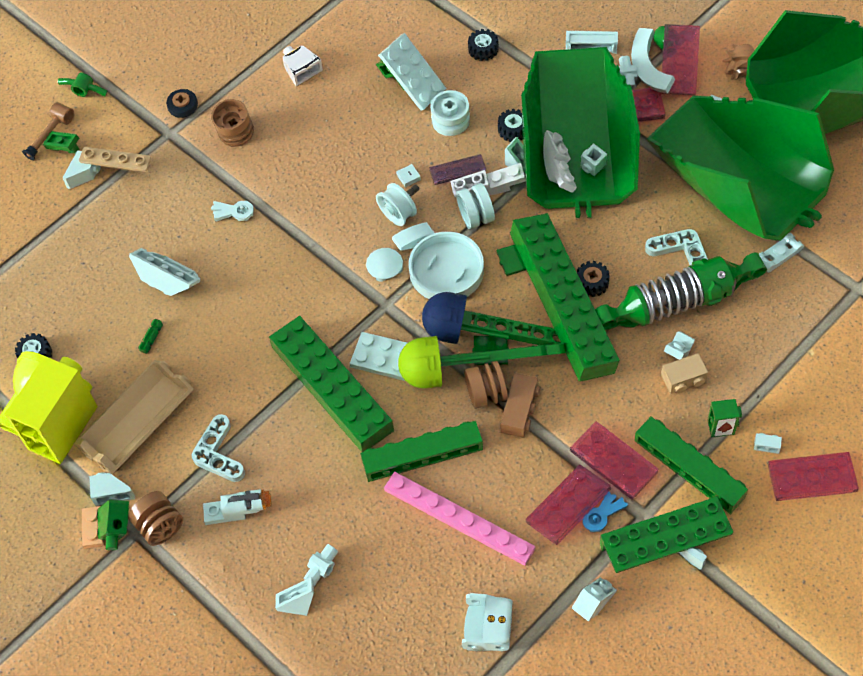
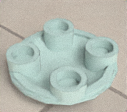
[366,248,403,282]

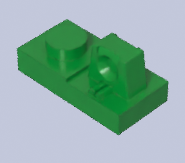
[43,131,80,154]

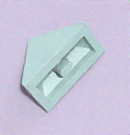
[275,577,314,616]

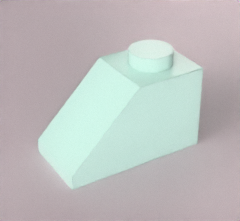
[63,150,101,189]
[89,472,135,506]

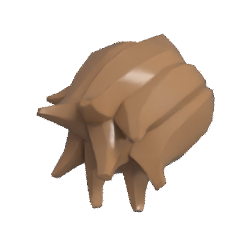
[722,44,754,80]

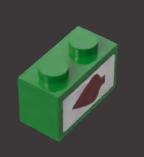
[707,399,742,438]

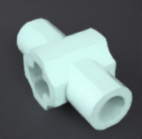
[619,56,637,90]
[304,544,338,586]

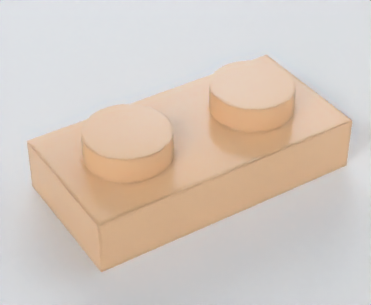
[82,506,105,549]

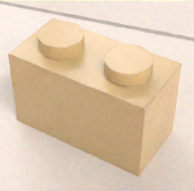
[661,353,708,394]

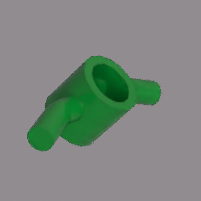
[58,73,108,97]

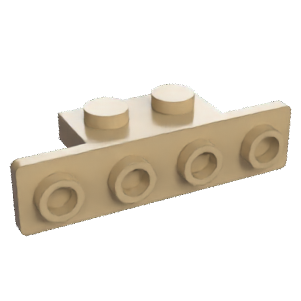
[79,147,151,172]

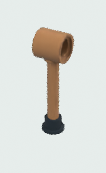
[22,102,74,160]

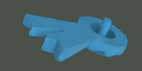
[582,491,628,532]

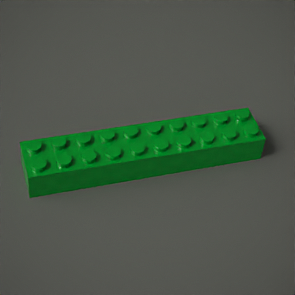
[510,213,620,382]

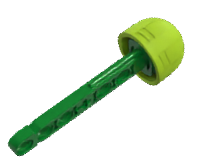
[398,336,566,388]

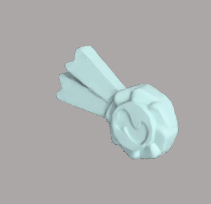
[211,201,254,221]

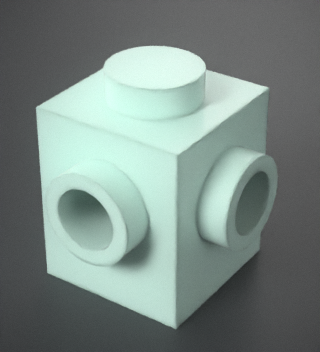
[581,143,607,176]

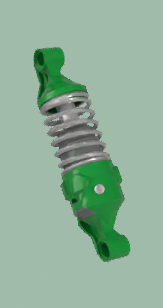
[595,252,767,330]

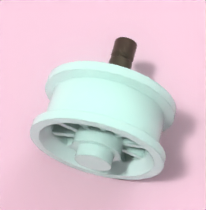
[376,183,420,226]

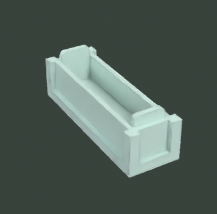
[566,31,618,54]

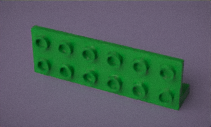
[600,497,733,573]

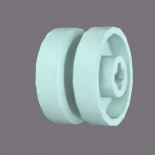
[430,90,470,136]
[456,183,495,229]

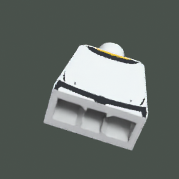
[283,46,323,86]

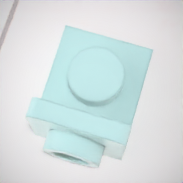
[664,331,695,360]

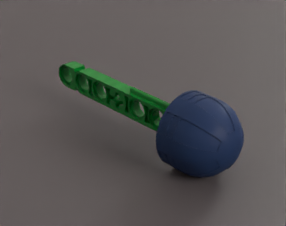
[422,292,561,345]

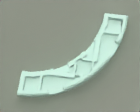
[631,28,675,94]

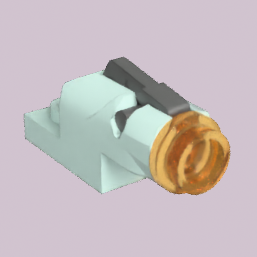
[203,489,272,525]

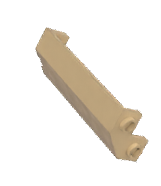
[73,360,193,474]

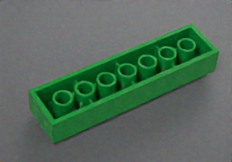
[269,315,394,452]

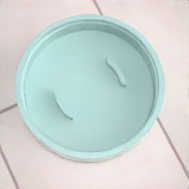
[409,232,484,299]

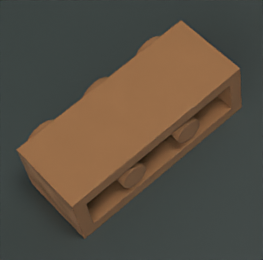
[500,373,541,438]

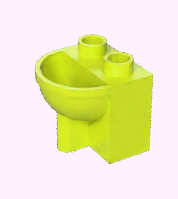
[0,351,98,464]

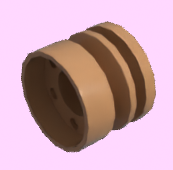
[211,99,254,146]
[464,361,508,409]
[128,491,184,546]

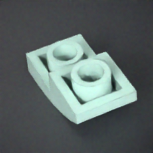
[392,222,435,251]
[679,547,707,570]

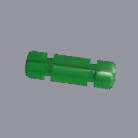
[138,319,163,354]

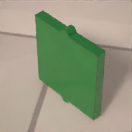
[496,244,526,276]
[472,336,509,365]

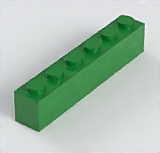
[634,416,748,515]
[360,421,483,482]

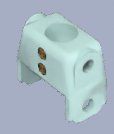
[462,593,513,652]

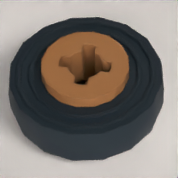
[166,89,198,118]

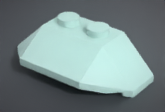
[129,248,200,296]

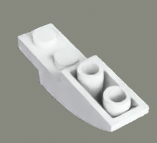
[543,130,577,193]
[451,163,526,197]

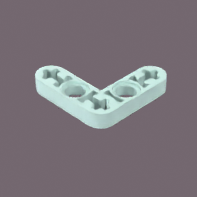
[645,229,708,265]
[192,414,245,482]

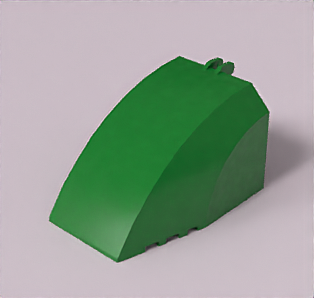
[746,10,863,134]
[521,47,640,218]
[647,96,834,241]

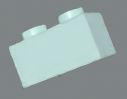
[754,433,782,454]

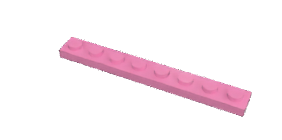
[384,472,535,566]

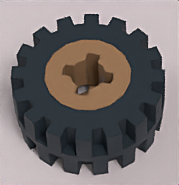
[577,261,610,297]

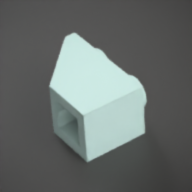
[572,577,617,621]

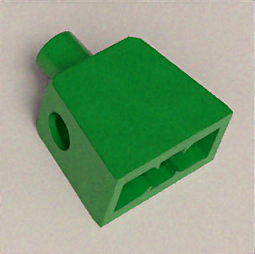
[97,499,129,550]

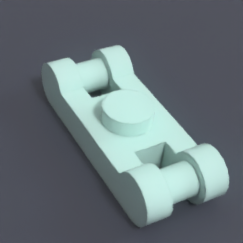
[759,233,804,273]

